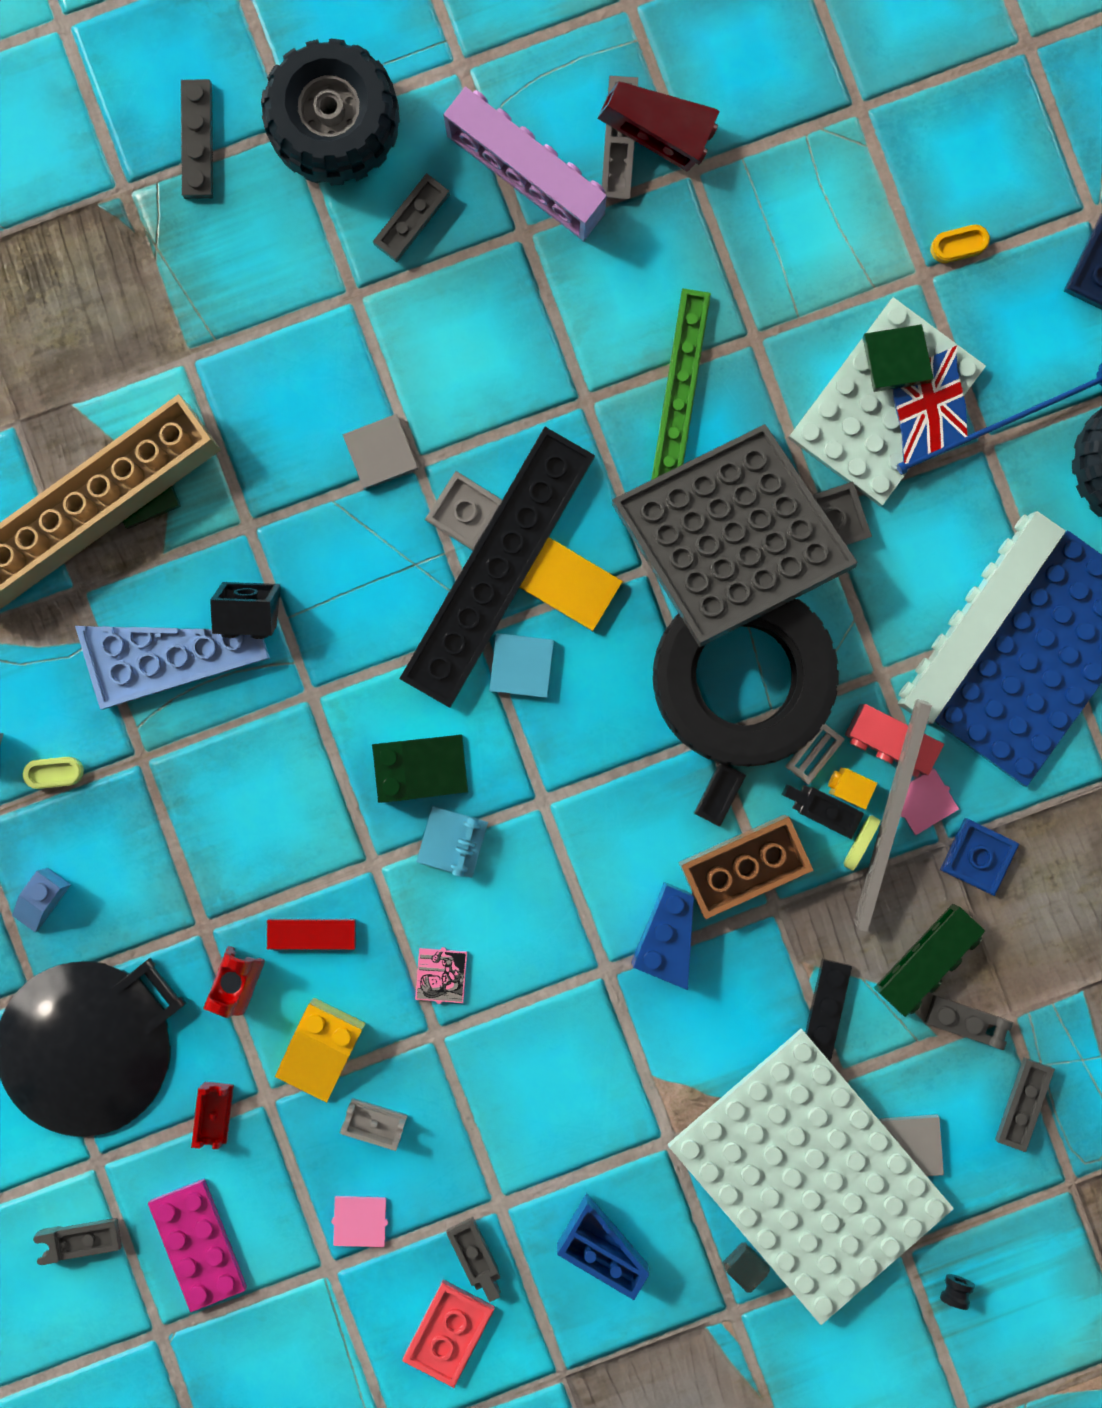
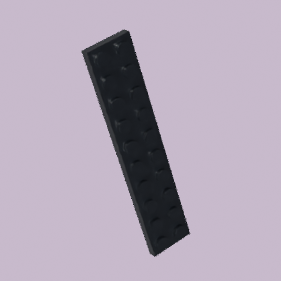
[399,427,595,708]

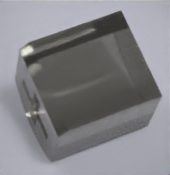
[723,1242,770,1293]

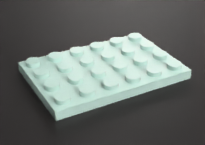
[788,297,986,507]

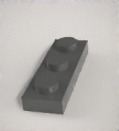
[373,173,450,263]
[995,1057,1055,1152]

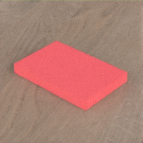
[402,1279,495,1388]

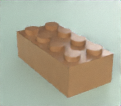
[678,815,814,919]

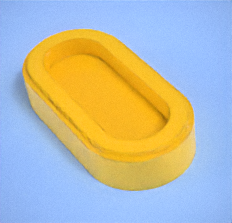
[930,224,990,263]

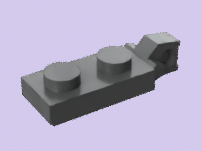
[446,1217,501,1302]

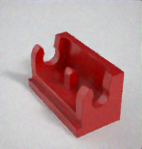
[191,1081,234,1149]

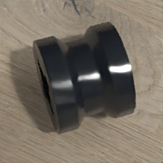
[940,1274,975,1310]

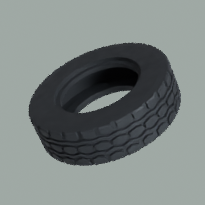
[652,598,839,767]

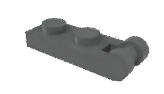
[925,995,1013,1050]

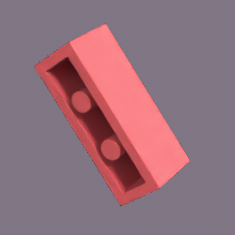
[845,704,944,778]

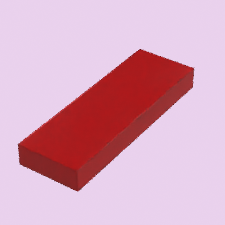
[267,919,356,950]

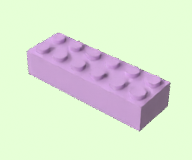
[443,86,607,241]

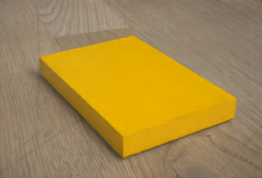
[520,537,623,632]

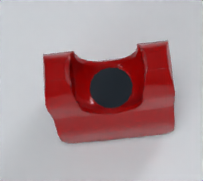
[203,946,265,1018]

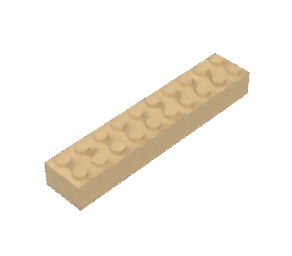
[0,394,221,609]

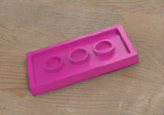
[148,1178,247,1313]

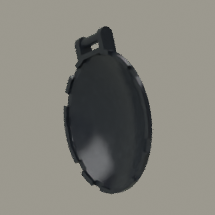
[0,958,186,1137]

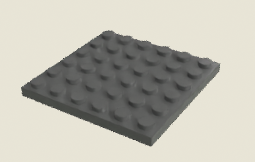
[612,424,858,647]

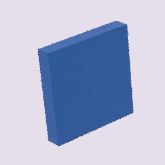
[940,818,1019,896]

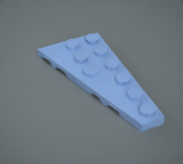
[75,626,270,710]

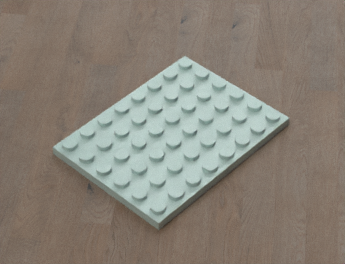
[668,1029,954,1325]

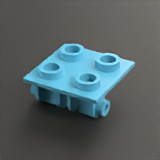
[416,806,488,878]

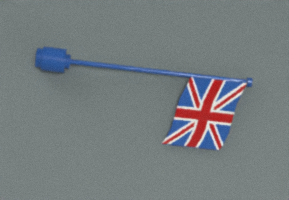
[893,345,1102,475]

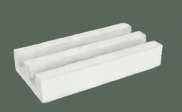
[785,724,845,785]

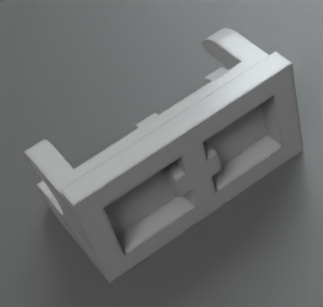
[340,1098,408,1151]

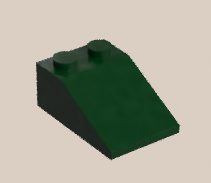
[372,735,468,803]

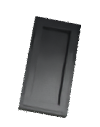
[694,763,746,827]

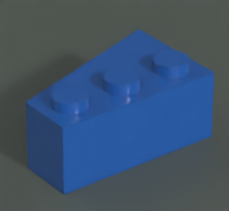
[631,882,694,990]
[557,1193,649,1300]

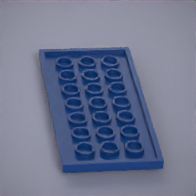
[934,530,1102,787]

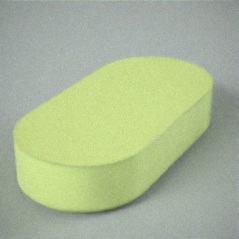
[23,757,84,789]
[843,815,881,871]

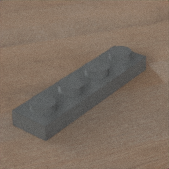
[181,79,213,199]

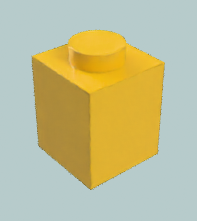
[828,767,878,810]

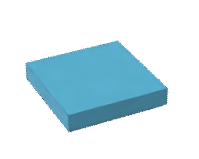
[489,633,554,698]

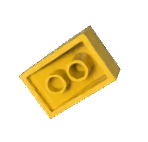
[275,998,366,1103]

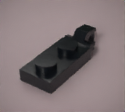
[781,784,864,839]

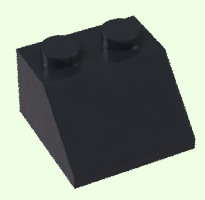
[210,582,281,639]

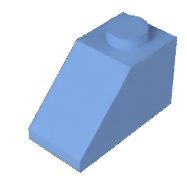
[12,868,71,933]

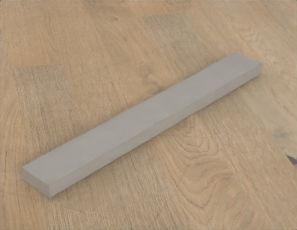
[854,699,932,932]

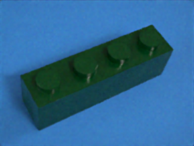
[874,904,985,1017]

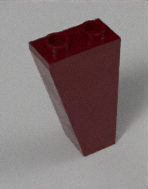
[597,81,720,172]

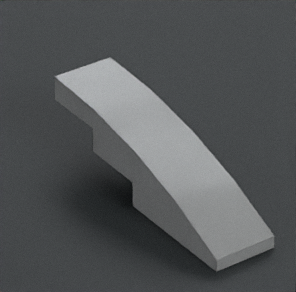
[602,76,638,199]

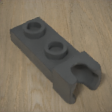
[33,1218,122,1265]

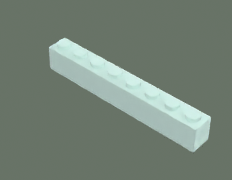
[897,511,1066,724]

